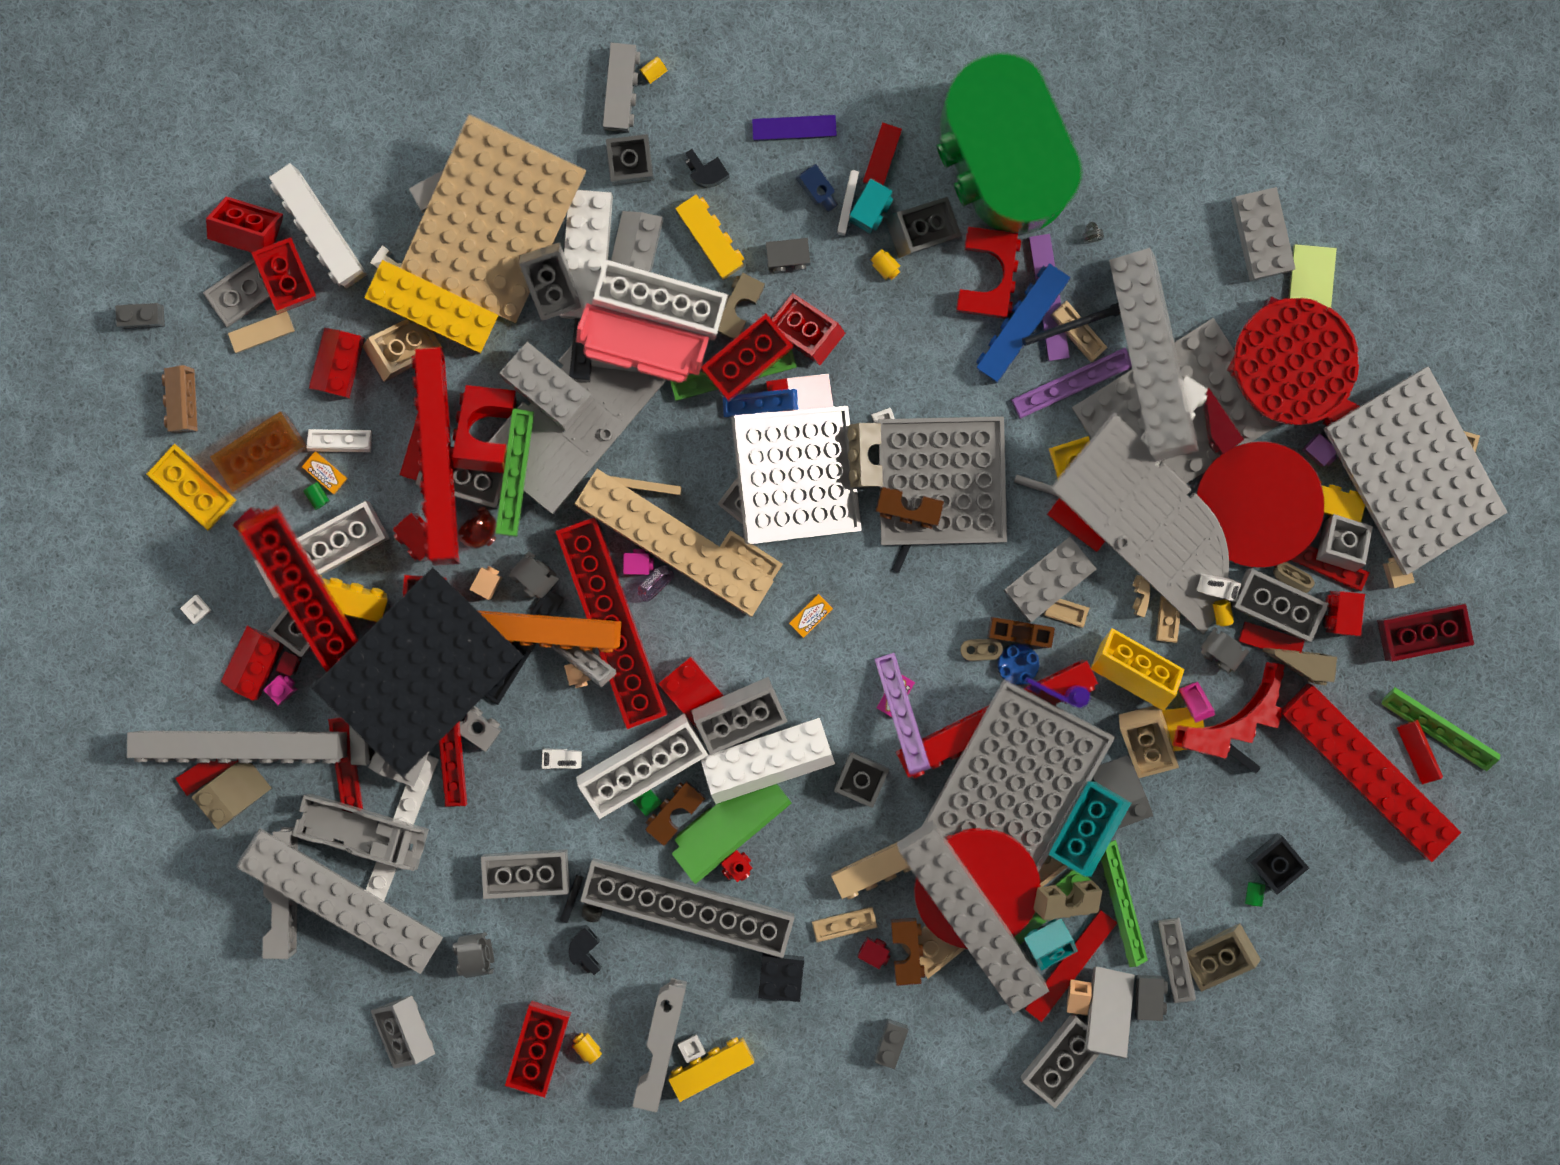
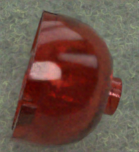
[458,507,497,549]

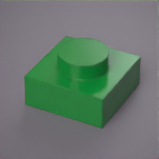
[633,789,662,816]

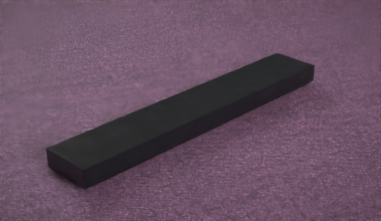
[484,590,564,705]

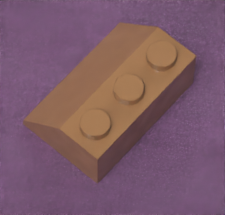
[162,365,198,433]

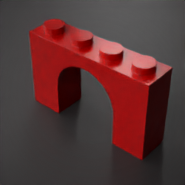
[956,227,1021,319]
[449,385,517,473]

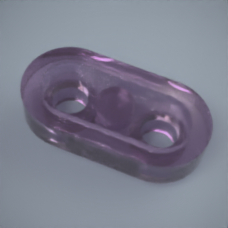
[637,565,674,602]

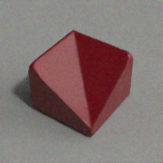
[276,652,303,676]

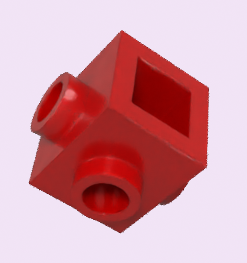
[720,850,753,882]

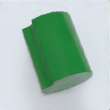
[303,482,330,510]
[1245,882,1266,907]

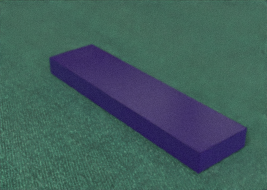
[752,115,837,141]

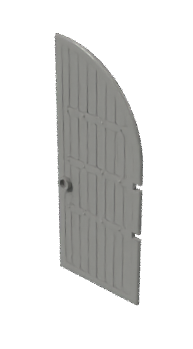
[488,345,667,514]
[1051,413,1229,634]

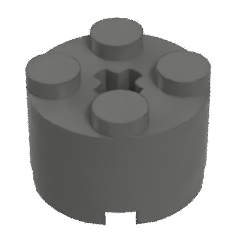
[509,551,559,599]
[1200,627,1250,674]
[453,932,494,978]

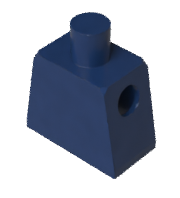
[795,164,838,212]

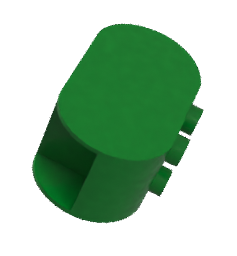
[936,53,1082,235]

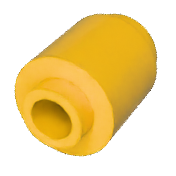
[870,249,901,280]
[572,1032,602,1065]

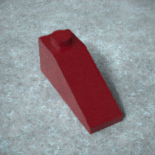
[1203,388,1244,455]

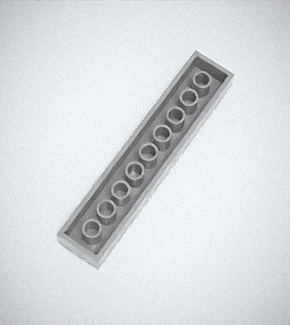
[1109,248,1198,461]
[127,731,347,763]
[897,820,1049,1014]
[237,828,443,974]
[580,858,795,958]

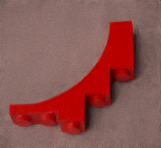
[1173,662,1285,759]

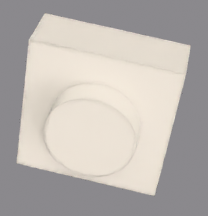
[180,595,211,624]
[678,1034,706,1063]

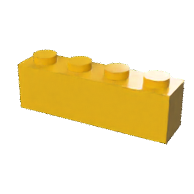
[675,194,745,280]
[1320,481,1365,522]
[320,575,388,622]
[668,1037,755,1102]

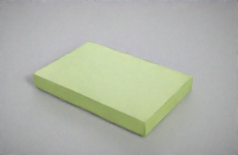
[1289,244,1337,308]

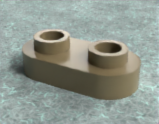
[1273,562,1315,593]
[960,639,1003,661]

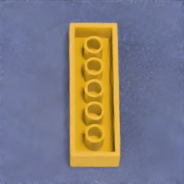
[364,260,498,354]

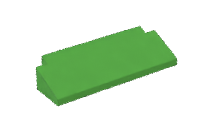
[672,783,792,884]

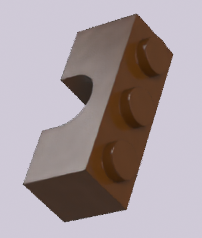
[875,487,944,529]
[987,617,1055,648]
[645,781,706,846]
[891,918,925,986]

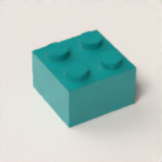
[848,179,894,234]
[1024,918,1078,971]

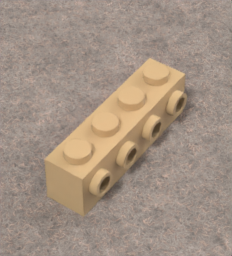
[831,841,912,900]

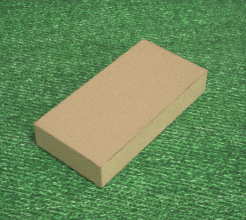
[1043,599,1089,628]

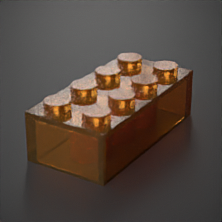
[210,411,307,493]

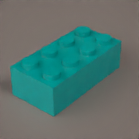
[1048,781,1131,876]

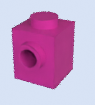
[623,549,654,575]
[264,674,298,705]

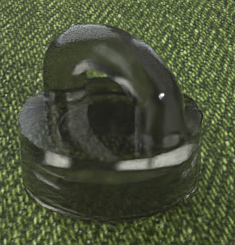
[1082,221,1104,243]
[581,903,603,923]

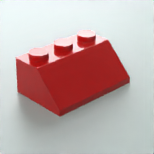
[206,196,283,252]
[309,328,365,399]
[221,625,284,701]

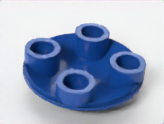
[998,644,1039,685]

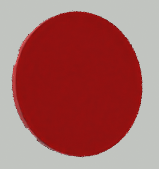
[1234,298,1359,425]
[1197,441,1325,567]
[914,828,1041,949]

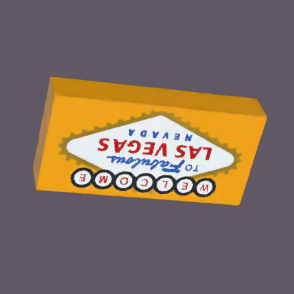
[302,451,348,494]
[789,594,833,638]

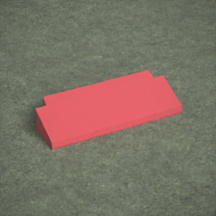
[576,303,709,383]

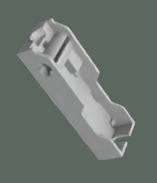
[292,794,429,871]
[263,827,298,959]
[632,978,687,1112]

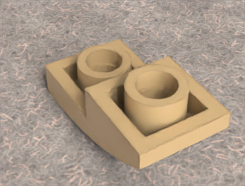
[1133,575,1150,617]

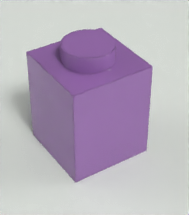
[1302,434,1337,467]

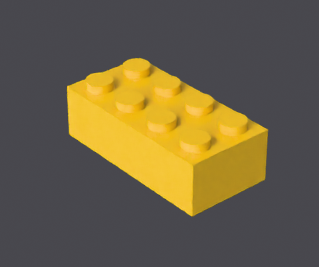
[1091,628,1185,711]

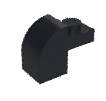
[684,149,730,188]
[569,925,602,975]

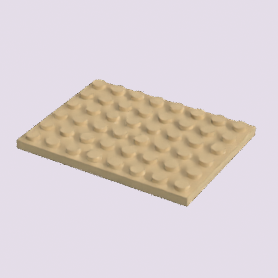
[400,114,586,323]

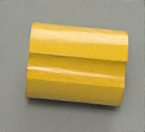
[640,56,668,84]
[1213,599,1234,627]

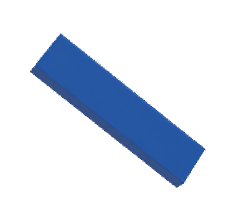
[723,388,799,418]

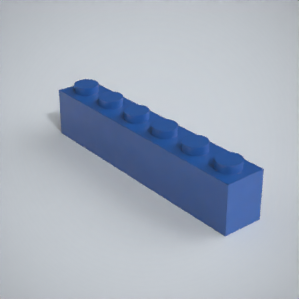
[976,263,1070,383]

